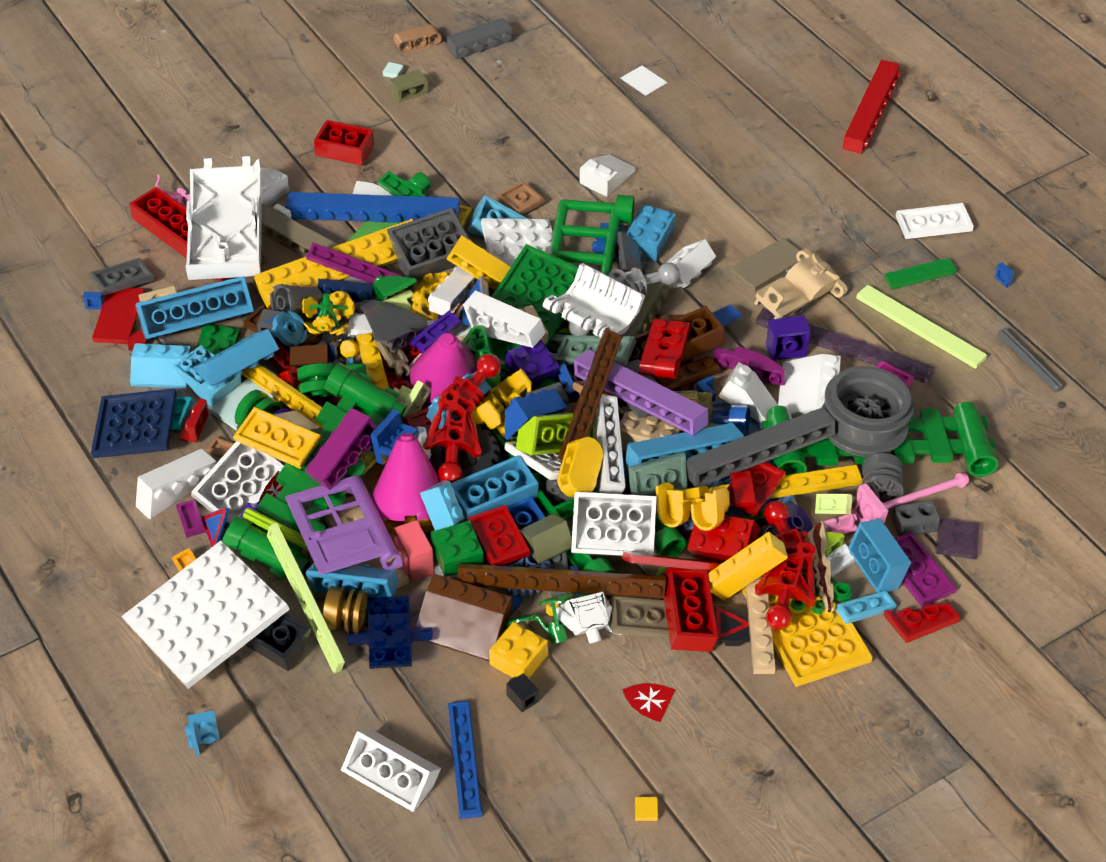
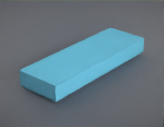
[835,590,897,624]

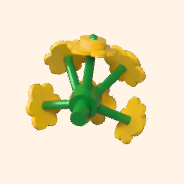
[302,293,355,335]

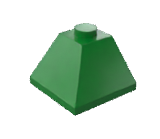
[372,275,417,301]

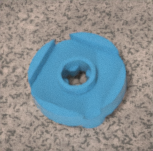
[271,311,307,348]

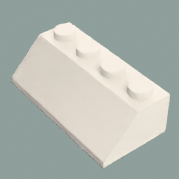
[341,728,441,812]

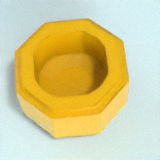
[340,339,359,358]

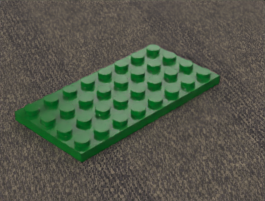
[462,244,579,372]

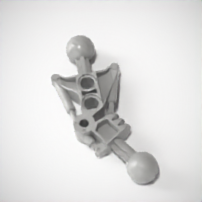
[569,263,680,336]

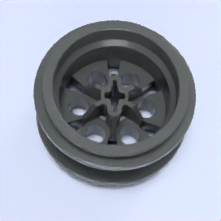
[821,366,914,457]

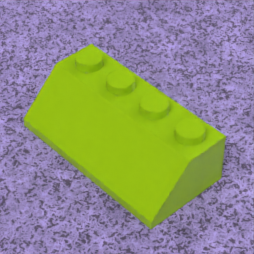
[516,413,593,455]

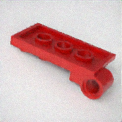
[639,319,690,379]

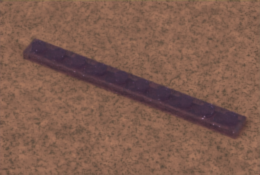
[755,308,935,384]

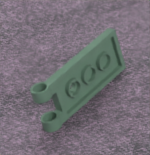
[548,334,636,367]

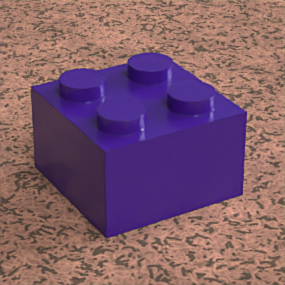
[765,315,810,361]
[505,339,559,389]

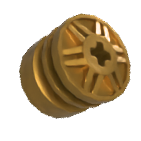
[323,586,368,634]

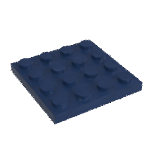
[91,388,177,458]

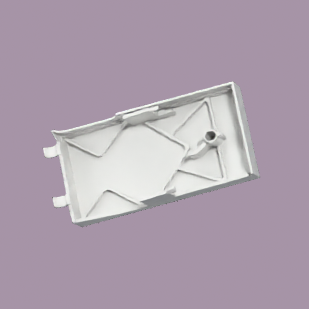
[186,156,262,280]

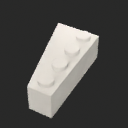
[463,290,545,348]
[136,449,216,520]

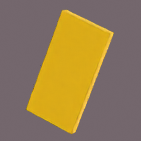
[233,407,322,469]

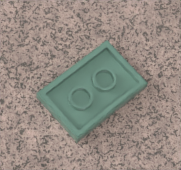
[629,452,688,499]

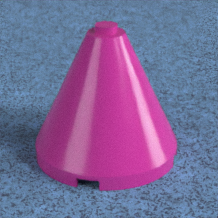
[410,333,477,407]
[371,433,440,521]

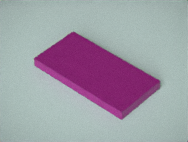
[894,531,957,607]

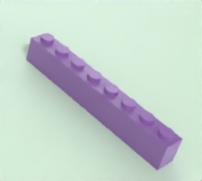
[574,350,708,436]

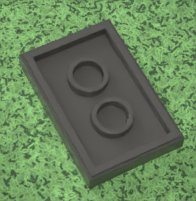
[90,258,154,296]

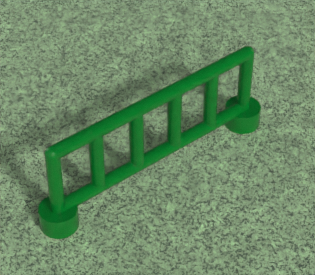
[549,194,635,343]

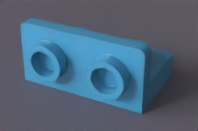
[185,710,220,755]

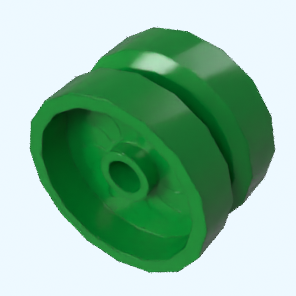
[297,363,335,399]
[234,389,283,427]

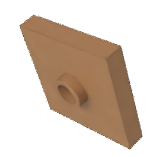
[496,181,545,215]

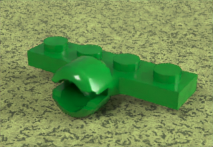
[377,171,431,197]

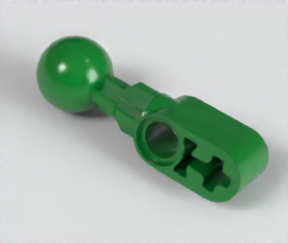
[469,325,501,389]

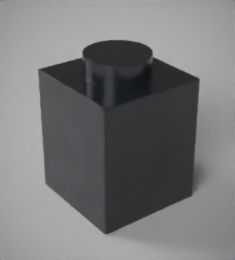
[506,673,539,712]

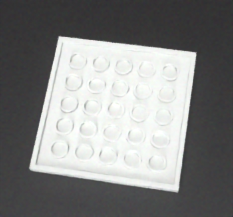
[122,541,290,689]

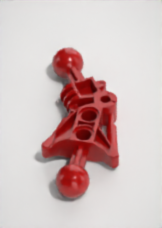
[423,354,501,484]
[755,501,816,630]

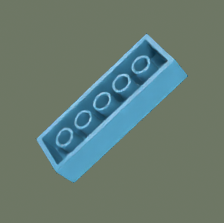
[135,276,254,340]
[624,423,744,484]

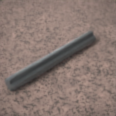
[998,328,1063,392]

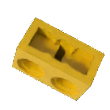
[410,286,439,320]

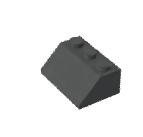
[617,232,645,274]

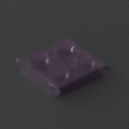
[936,518,979,560]

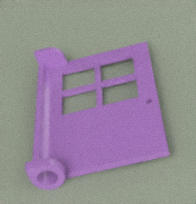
[285,476,403,575]

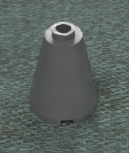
[270,284,322,314]

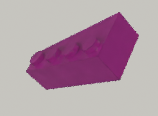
[305,408,377,490]

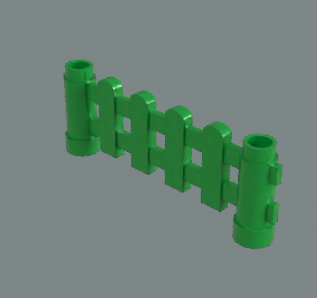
[222,363,407,580]
[762,402,999,477]

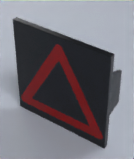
[713,606,750,646]

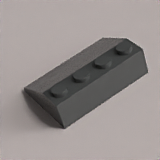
[387,208,469,279]

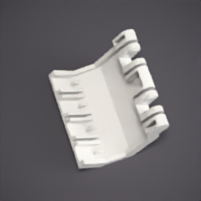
[543,263,645,338]

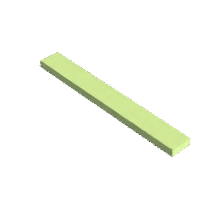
[856,285,987,369]
[267,523,345,674]

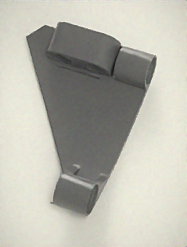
[354,300,428,351]

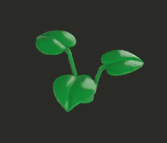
[504,593,590,644]

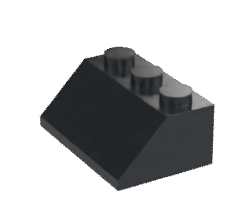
[245,613,311,671]

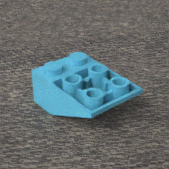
[173,345,241,407]

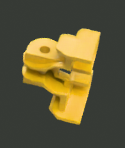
[472,369,532,439]
[656,482,730,531]

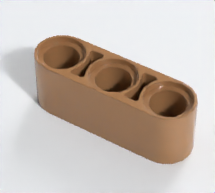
[393,24,441,53]

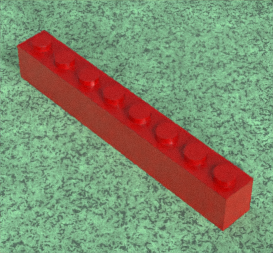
[842,59,901,154]

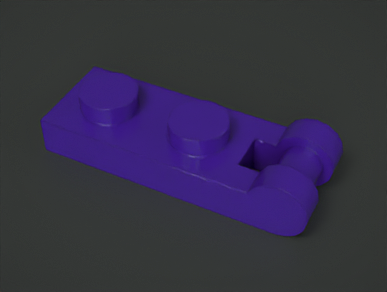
[411,311,462,354]

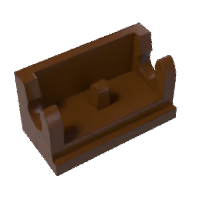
[290,344,330,369]

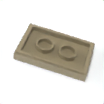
[610,595,669,638]

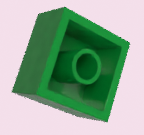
[431,520,483,577]

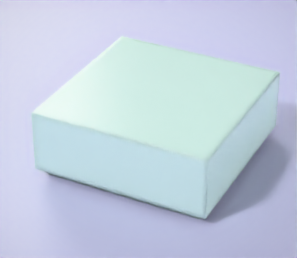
[383,62,404,78]

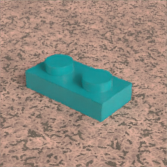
[171,397,194,430]

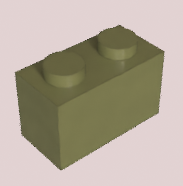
[390,69,428,103]

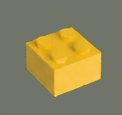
[489,621,548,678]

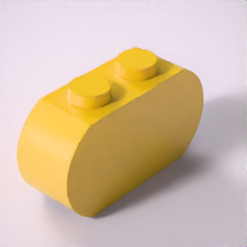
[557,437,604,497]

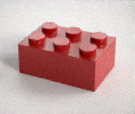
[314,119,375,166]
[687,516,761,562]

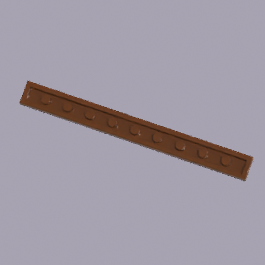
[561,356,720,414]
[458,563,666,598]

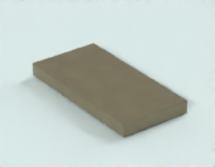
[731,238,805,291]

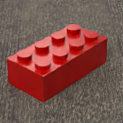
[664,568,718,652]

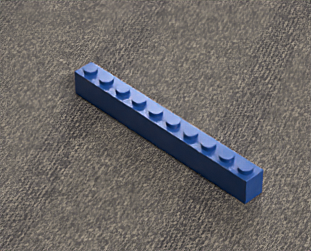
[285,192,461,223]

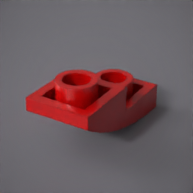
[730,471,756,507]

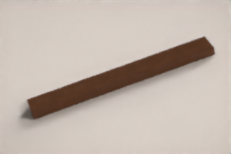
[557,328,623,461]

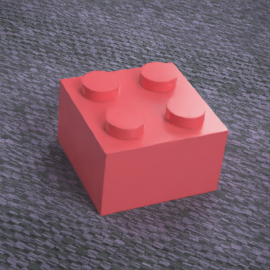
[392,520,434,582]

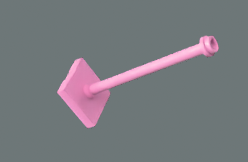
[851,473,969,523]

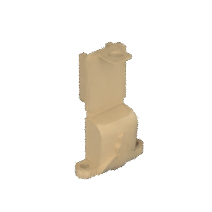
[754,249,847,319]

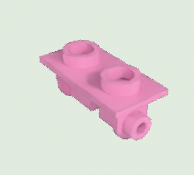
[814,513,857,535]

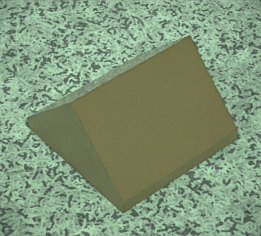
[519,514,572,565]

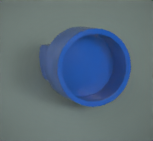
[710,405,751,435]

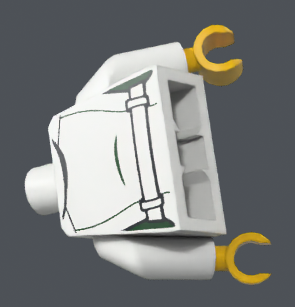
[546,592,612,644]

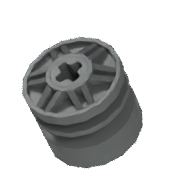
[861,453,904,503]

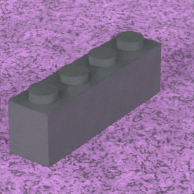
[447,18,512,59]

